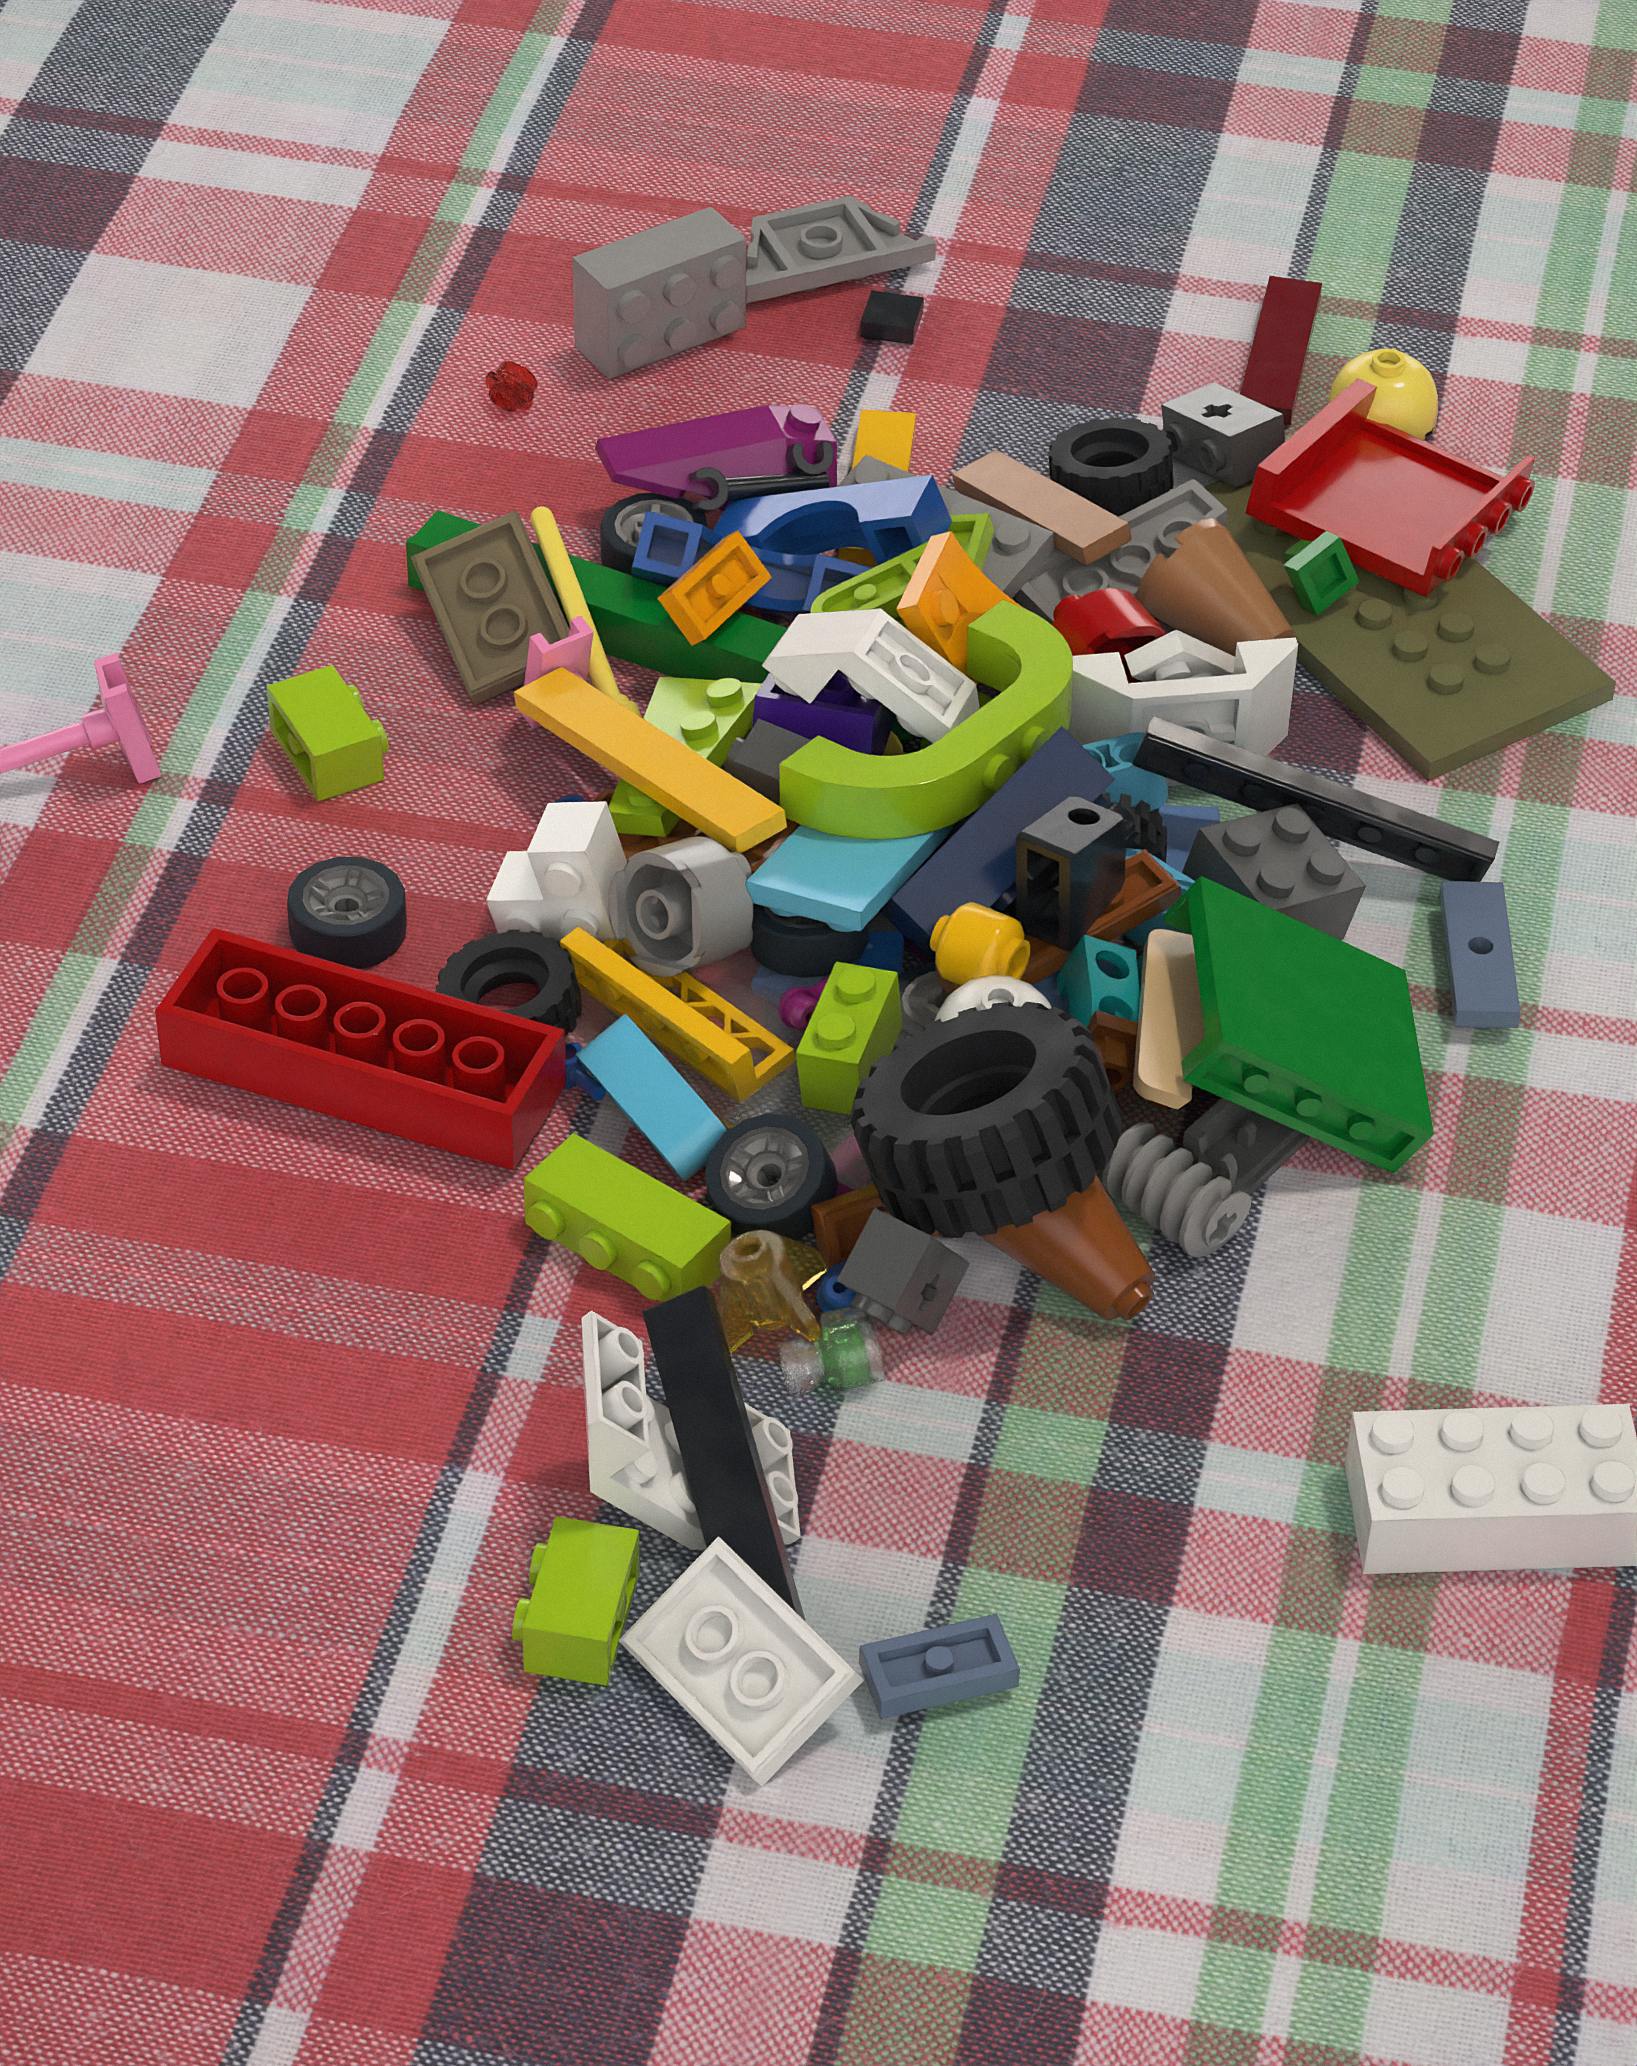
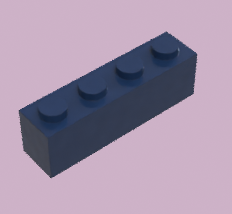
[879,726,1115,962]

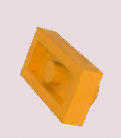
[657,530,772,646]

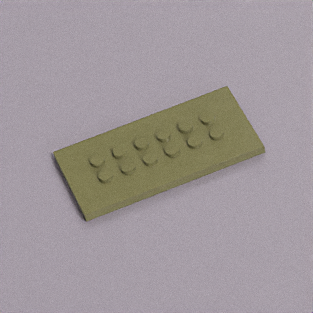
[1204,479,1616,781]

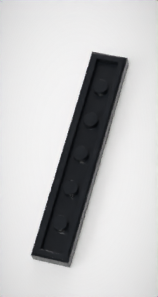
[1132,716,1499,882]
[642,1285,806,1622]

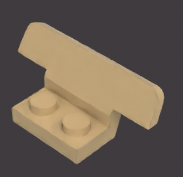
[1133,929,1205,1110]

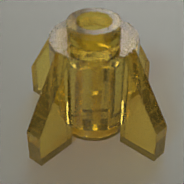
[717,1230,827,1354]

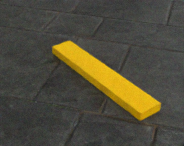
[514,667,787,853]

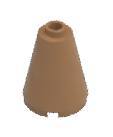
[1136,518,1295,656]

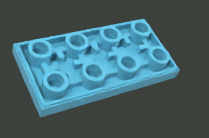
[746,821,959,932]

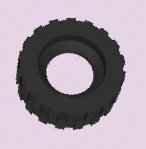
[1048,417,1174,517]
[436,929,582,1036]

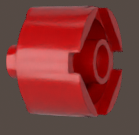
[1051,588,1168,683]

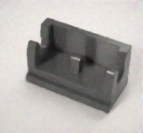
[1182,1098,1309,1196]

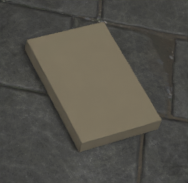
[411,510,569,705]

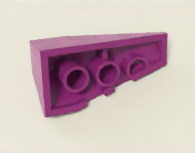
[595,404,837,511]

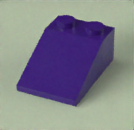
[752,669,896,756]

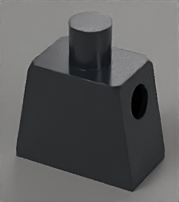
[1016,797,1136,952]

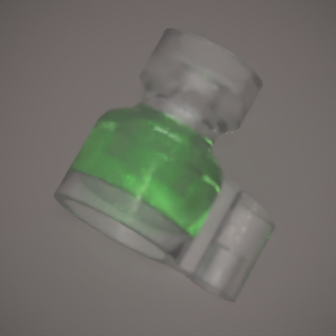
[777,1306,885,1396]

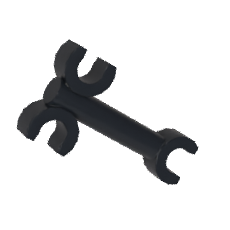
[689,441,834,513]

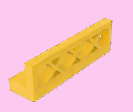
[560,926,796,1107]

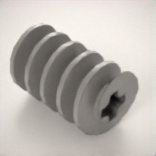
[1102,1122,1252,1258]

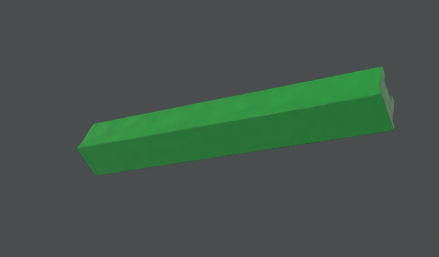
[406,510,788,683]

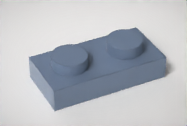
[859,1614,1020,1719]

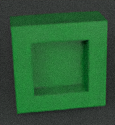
[1283,531,1360,615]

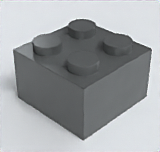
[1182,803,1366,940]

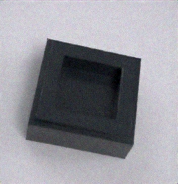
[860,290,924,344]

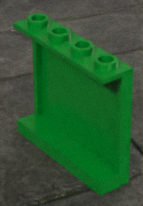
[1163,876,1434,1173]

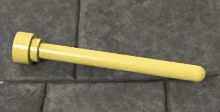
[530,506,642,718]

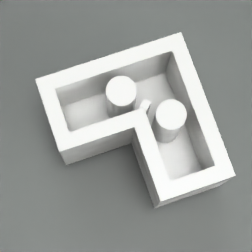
[486,801,627,947]

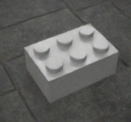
[573,207,746,379]

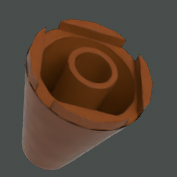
[981,1174,1155,1320]

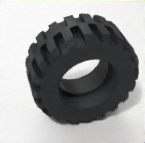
[851,1002,1122,1238]

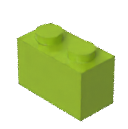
[267,665,389,802]
[796,962,903,1115]
[512,1516,640,1686]

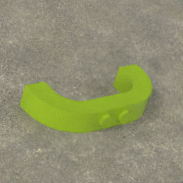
[779,600,1073,839]

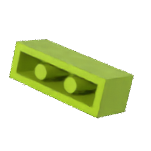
[523,1133,731,1303]

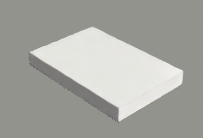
[618,1536,864,1787]

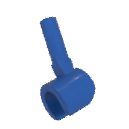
[563,1042,606,1101]

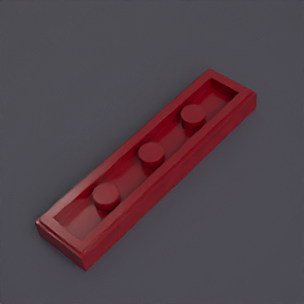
[1240,276,1322,425]

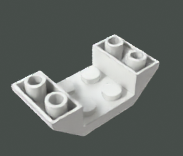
[762,609,980,748]
[1068,637,1298,786]
[582,1310,801,1550]

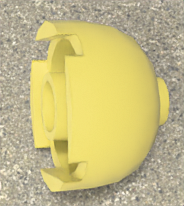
[1328,348,1438,441]

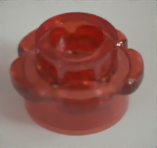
[485,361,538,412]

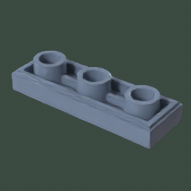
[1439,881,1520,1030]

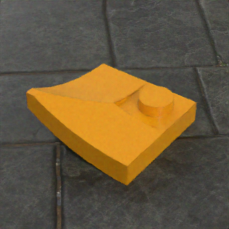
[896,531,1025,687]

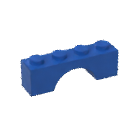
[713,474,952,565]
[632,510,872,620]

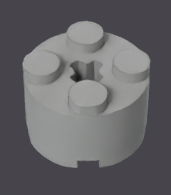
[608,836,753,977]

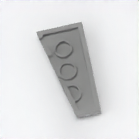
[837,455,1055,599]
[1014,479,1228,624]

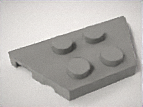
[746,196,936,304]

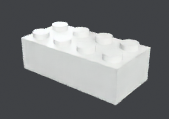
[1344,1404,1637,1574]

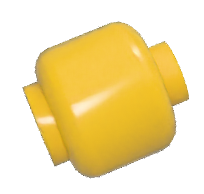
[930,902,1030,986]

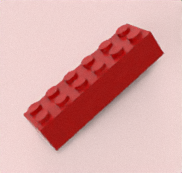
[155,927,566,1171]

